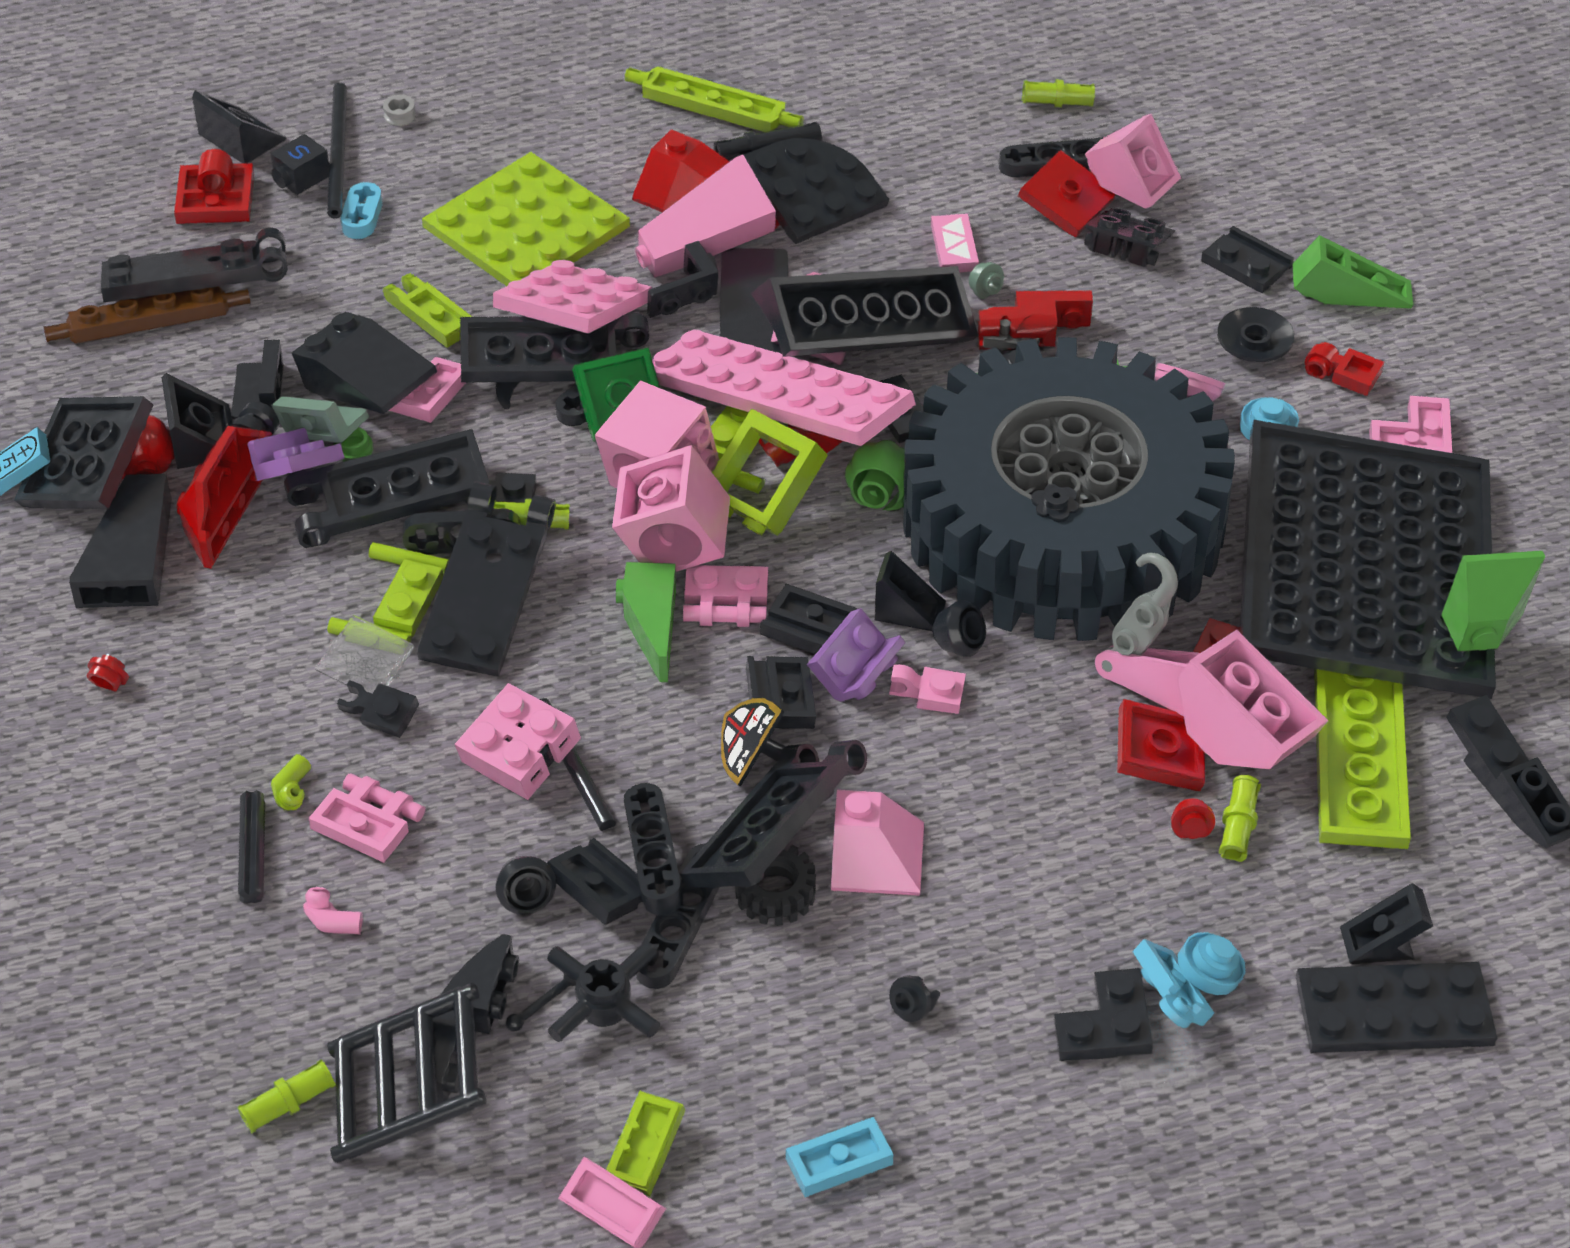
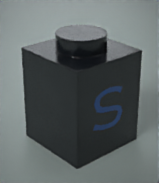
[270,133,329,195]

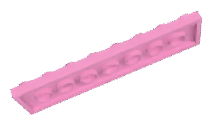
[652,330,916,446]

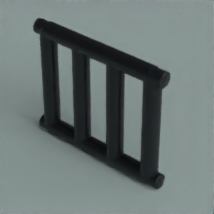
[327,983,487,1163]

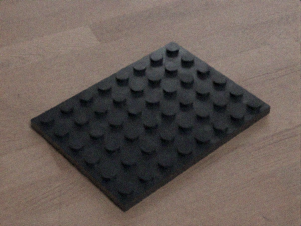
[1240,420,1496,699]

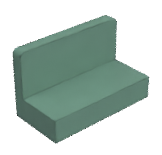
[272,396,369,443]

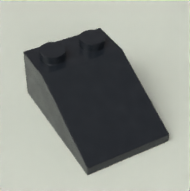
[292,312,437,414]

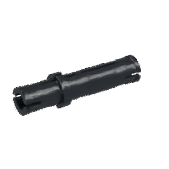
[713,121,822,161]

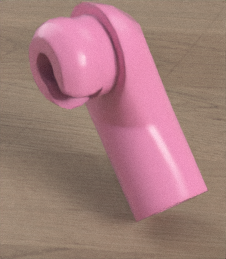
[303,887,363,935]

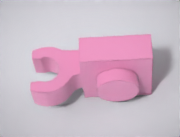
[889,665,966,714]

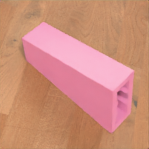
[635,155,776,278]

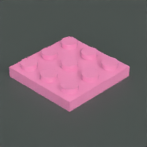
[493,260,652,333]

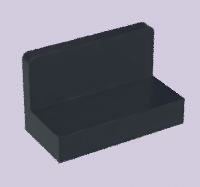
[231,340,284,420]

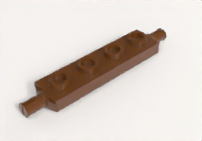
[43,286,251,344]

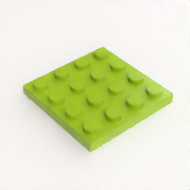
[422,152,630,286]

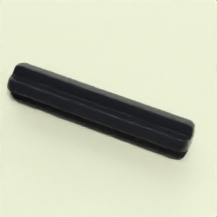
[238,790,265,904]

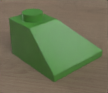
[1442,550,1545,651]

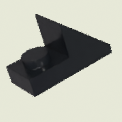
[1340,883,1433,964]

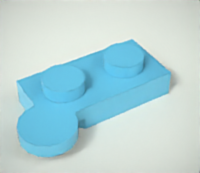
[1132,939,1215,1028]

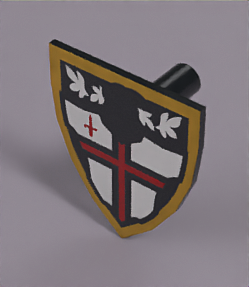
[721,698,786,787]

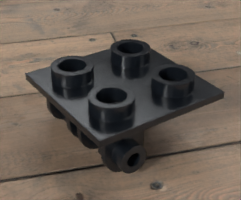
[1084,208,1175,267]

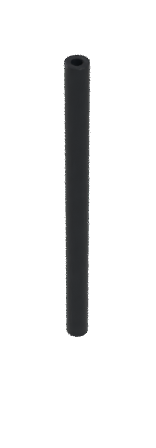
[327,83,347,219]

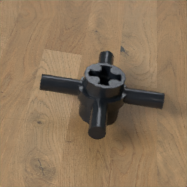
[547,942,660,1042]

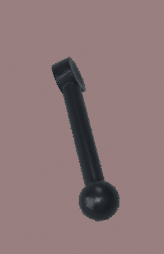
[505,974,576,1031]

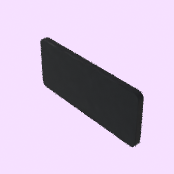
[720,248,788,354]

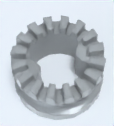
[383,95,416,126]

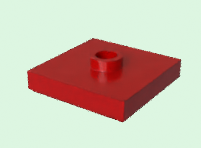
[1018,150,1117,237]
[1117,699,1205,791]

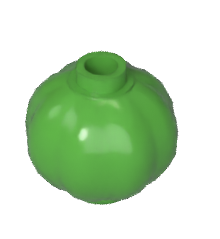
[845,440,905,511]

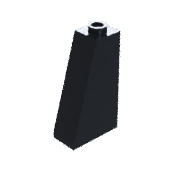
[69,474,172,608]

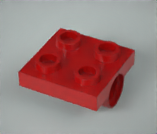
[174,149,255,224]

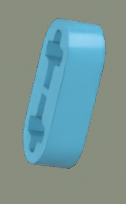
[341,182,382,239]

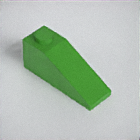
[1293,235,1413,309]
[616,562,676,682]

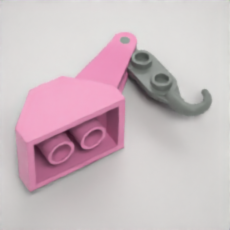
[1095,552,1328,769]

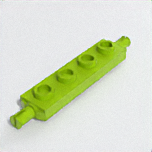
[625,66,804,132]

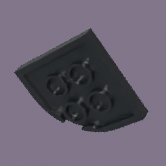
[744,138,890,244]

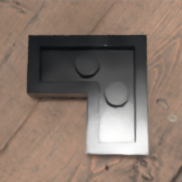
[1054,968,1153,1061]

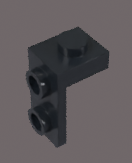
[647,241,719,318]

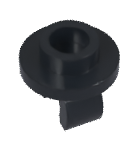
[889,975,941,1022]

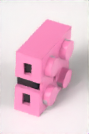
[454,683,581,800]

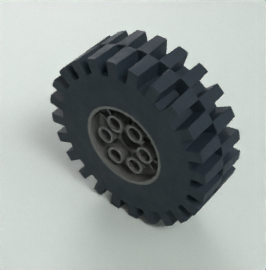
[903,337,1235,641]

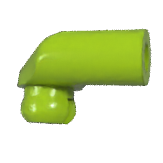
[271,754,311,811]

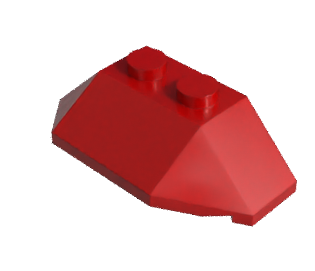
[177,426,272,569]

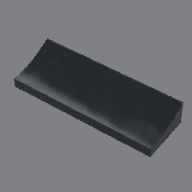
[750,266,979,357]

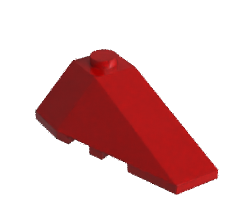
[632,129,780,230]

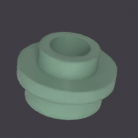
[969,262,1004,299]

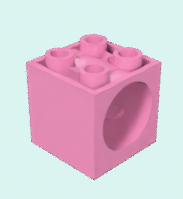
[595,381,719,488]
[612,445,730,572]

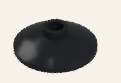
[1217,307,1294,362]

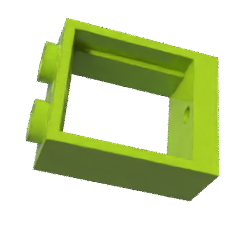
[712,408,828,536]

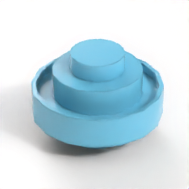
[1240,397,1299,440]
[1178,932,1246,995]

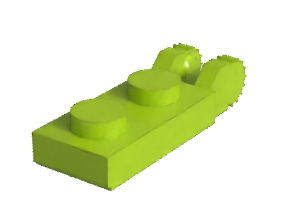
[383,273,472,348]

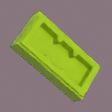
[606,1091,686,1197]

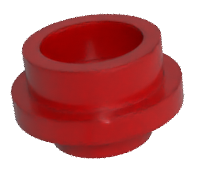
[87,655,129,692]
[1171,798,1216,839]

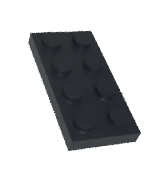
[1296,962,1497,1053]

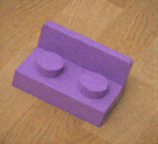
[248,428,345,481]
[807,608,905,702]

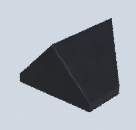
[874,551,946,631]

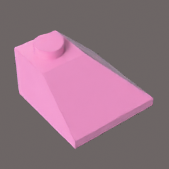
[1085,114,1181,209]
[831,790,924,896]

